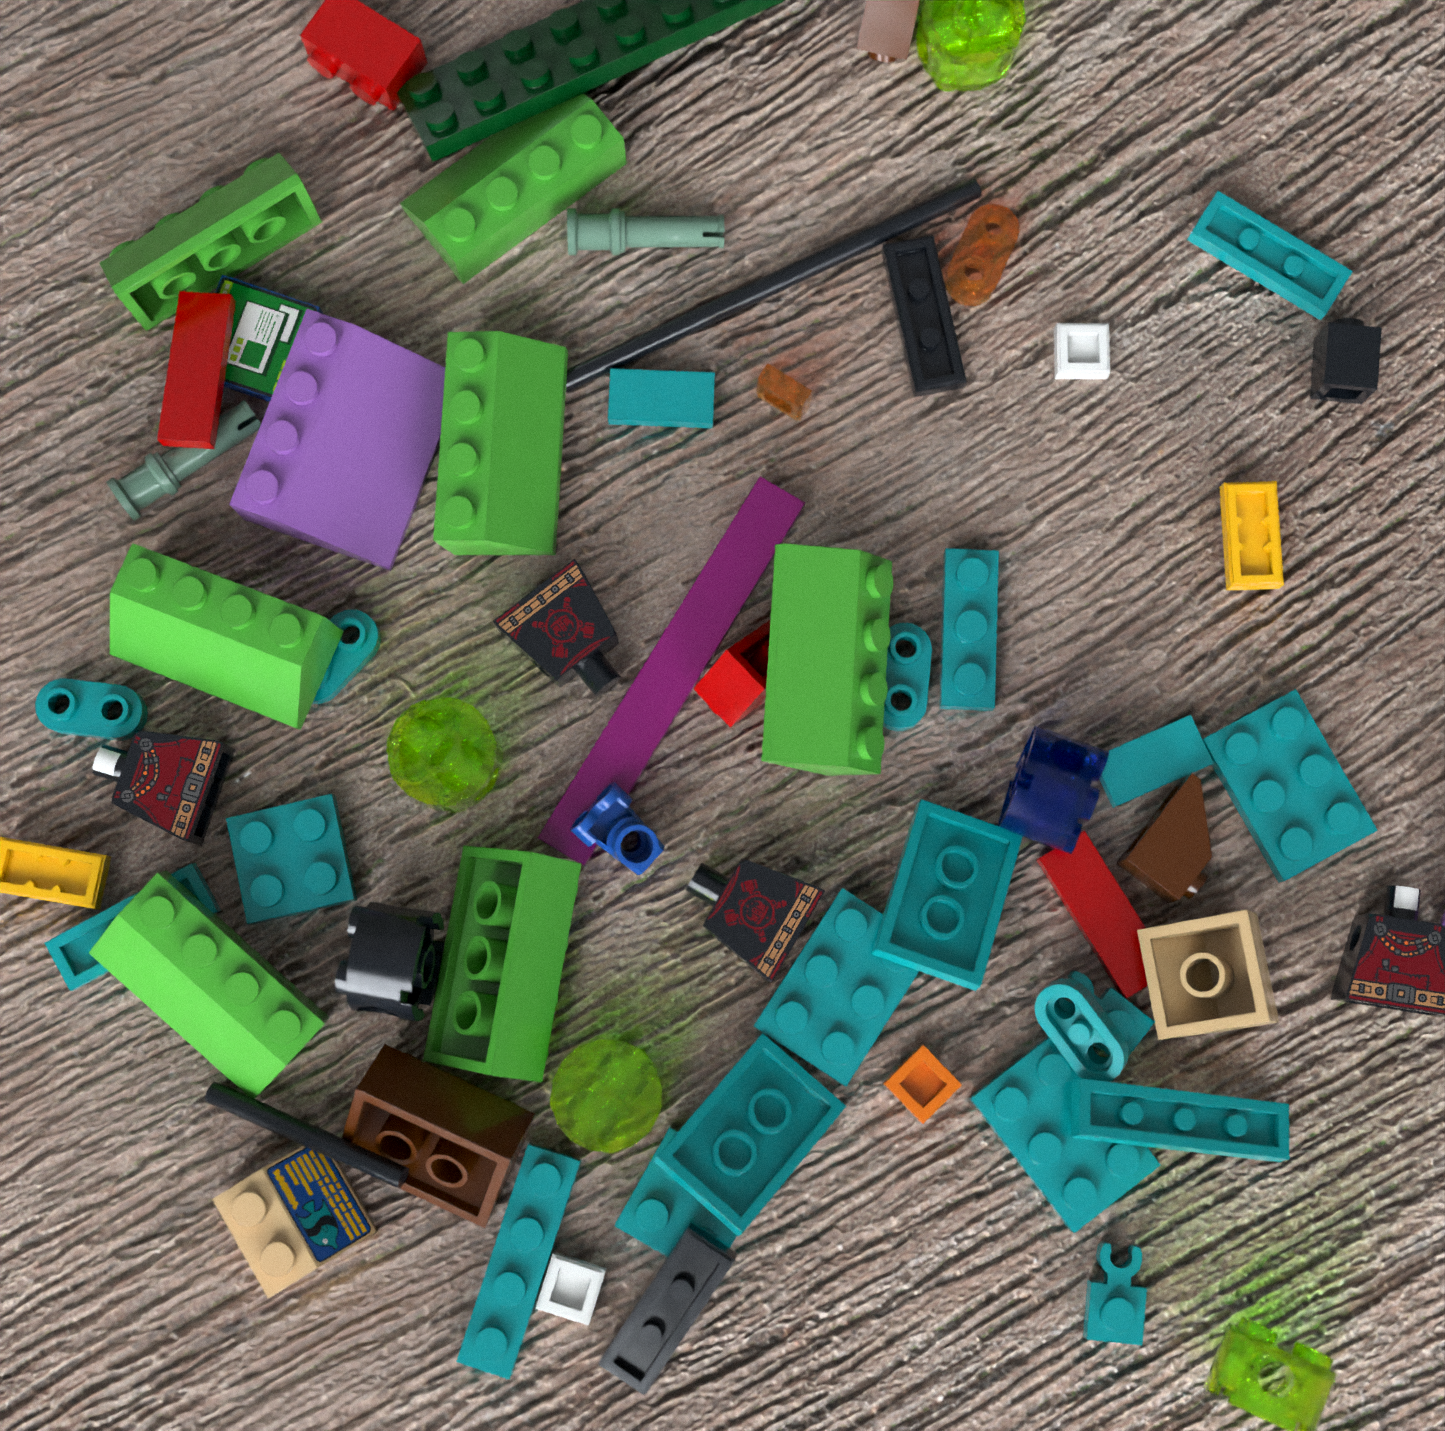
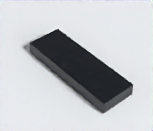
[881,235,967,398]
[598,1222,737,1396]

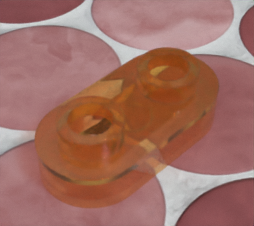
[945,204,1020,306]

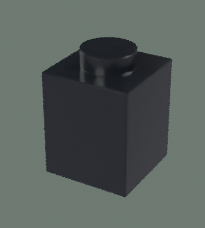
[1310,318,1382,404]

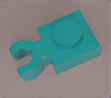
[1059,971,1155,1057]
[1083,1241,1147,1346]

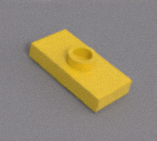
[1219,481,1284,590]
[0,837,111,910]

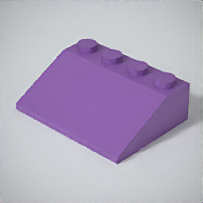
[229,309,445,571]

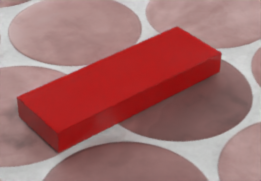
[157,291,236,449]
[1036,830,1148,999]

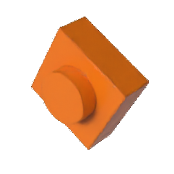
[883,1044,962,1124]

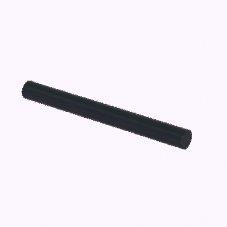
[205,1082,409,1188]

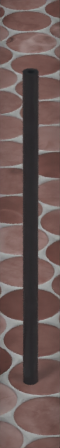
[566,178,982,393]

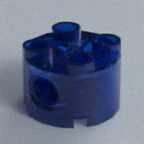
[998,726,1109,854]

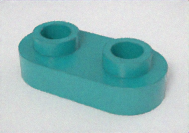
[313,609,381,704]
[883,623,932,731]
[35,678,148,741]
[1035,978,1129,1082]

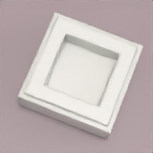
[1054,323,1110,379]
[535,1252,607,1326]

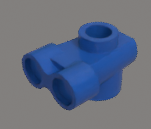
[570,782,665,875]

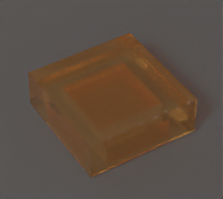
[756,363,812,421]

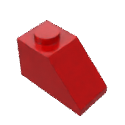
[693,620,770,728]

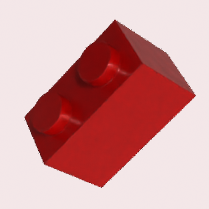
[300,0,428,111]

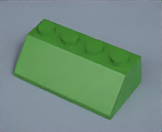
[400,94,627,284]
[99,152,322,331]
[433,331,568,555]
[110,543,344,730]
[761,543,894,776]
[423,845,581,1082]
[89,871,330,1099]

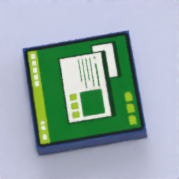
[215,275,323,402]

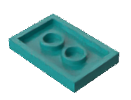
[1203,689,1378,883]
[871,799,1023,991]
[754,888,919,1087]
[653,1033,846,1236]
[969,1036,1161,1234]

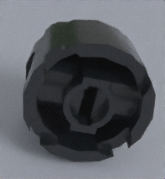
[335,902,444,1021]

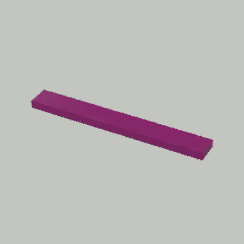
[537,476,805,867]

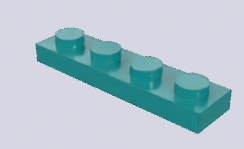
[1071,1078,1290,1162]
[456,1143,582,1380]

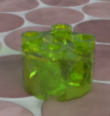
[916,0,1026,92]
[386,697,503,813]
[550,1039,664,1153]
[1203,1316,1338,1431]

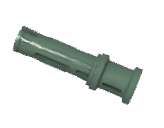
[567,208,724,256]
[106,400,261,521]

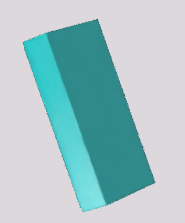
[608,368,715,428]
[1090,715,1214,808]

